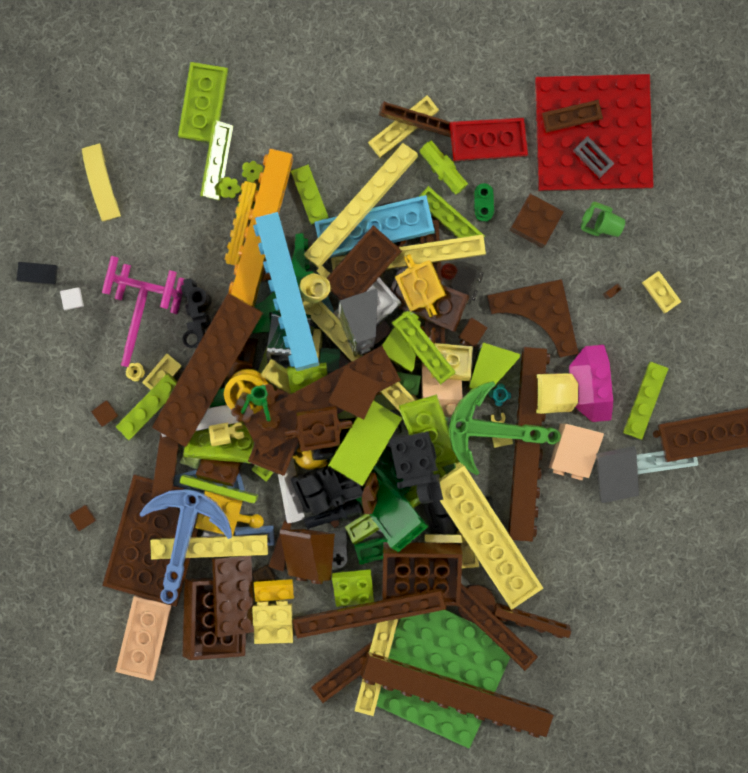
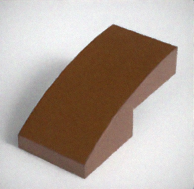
[362,473,380,514]

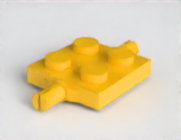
[395,254,446,317]

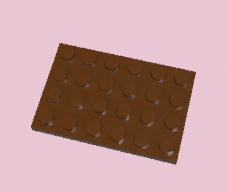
[102,474,204,607]

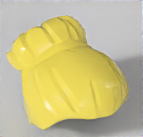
[299,273,330,309]

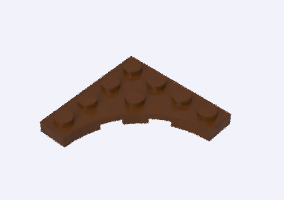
[487,279,579,358]

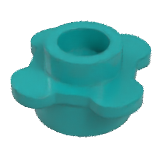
[488,383,511,406]

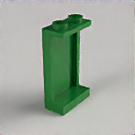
[356,478,428,552]

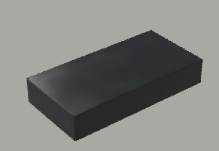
[16,262,58,285]

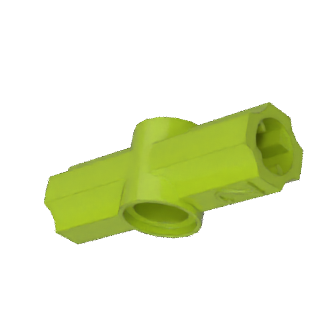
[419,140,468,195]

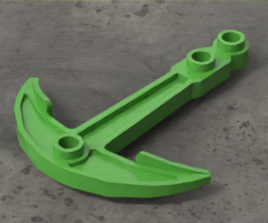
[449,381,561,475]

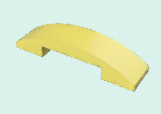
[82,143,121,221]

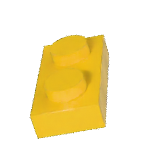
[254,579,294,602]

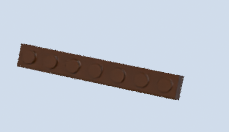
[378,101,451,138]

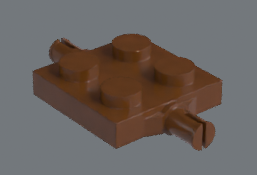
[284,406,352,452]

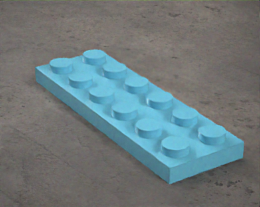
[315,195,435,258]

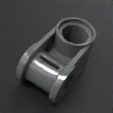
[328,530,348,568]

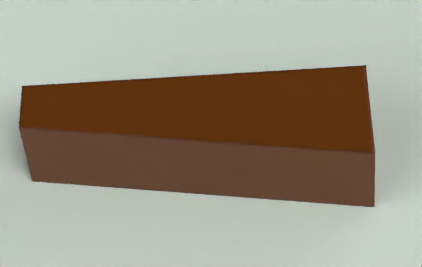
[268,520,292,571]

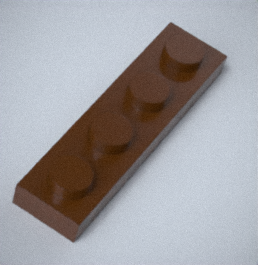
[494,603,571,638]
[311,641,372,703]

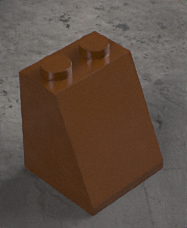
[280,529,335,584]

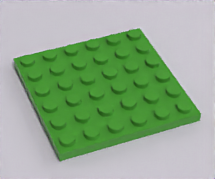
[376,610,511,748]

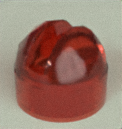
[441,263,457,280]

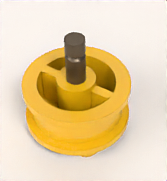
[224,369,269,414]

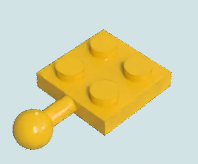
[195,490,264,536]

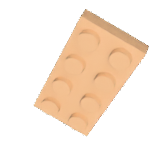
[115,595,172,681]

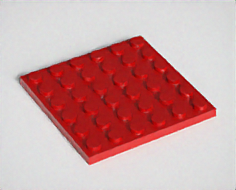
[535,74,653,191]

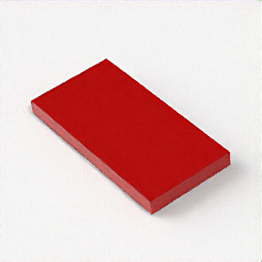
[449,118,528,161]

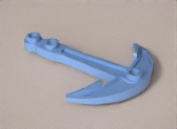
[140,489,232,604]

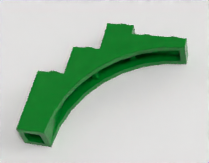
[252,233,314,334]

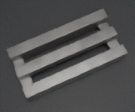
[573,136,614,178]

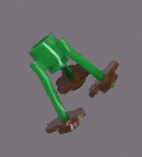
[231,384,280,430]

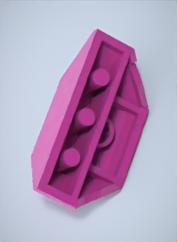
[569,345,613,422]

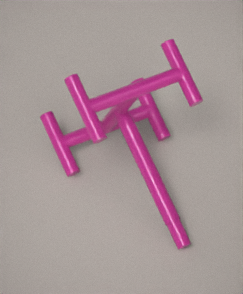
[102,256,184,367]

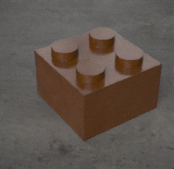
[509,193,564,248]

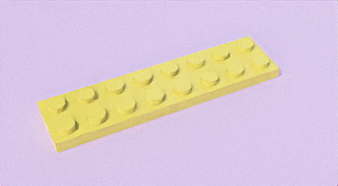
[439,464,543,610]

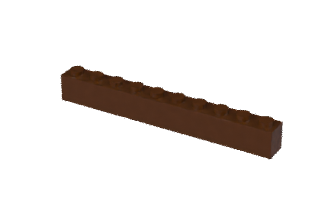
[508,347,550,542]
[361,651,554,738]

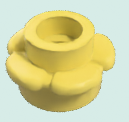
[126,363,145,381]

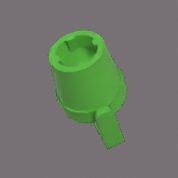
[581,202,625,237]

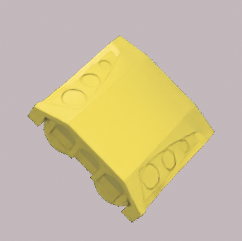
[537,373,578,414]

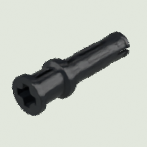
[304,499,363,530]

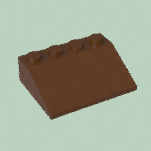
[382,542,462,606]
[183,578,246,661]

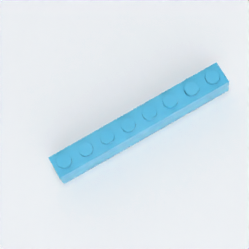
[253,212,319,371]

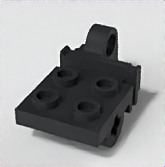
[181,278,212,348]
[390,431,443,504]
[290,466,364,514]
[424,496,496,534]

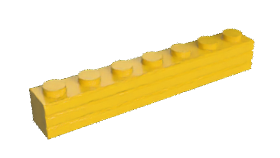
[225,181,257,266]

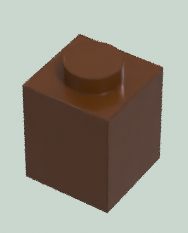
[458,317,488,348]

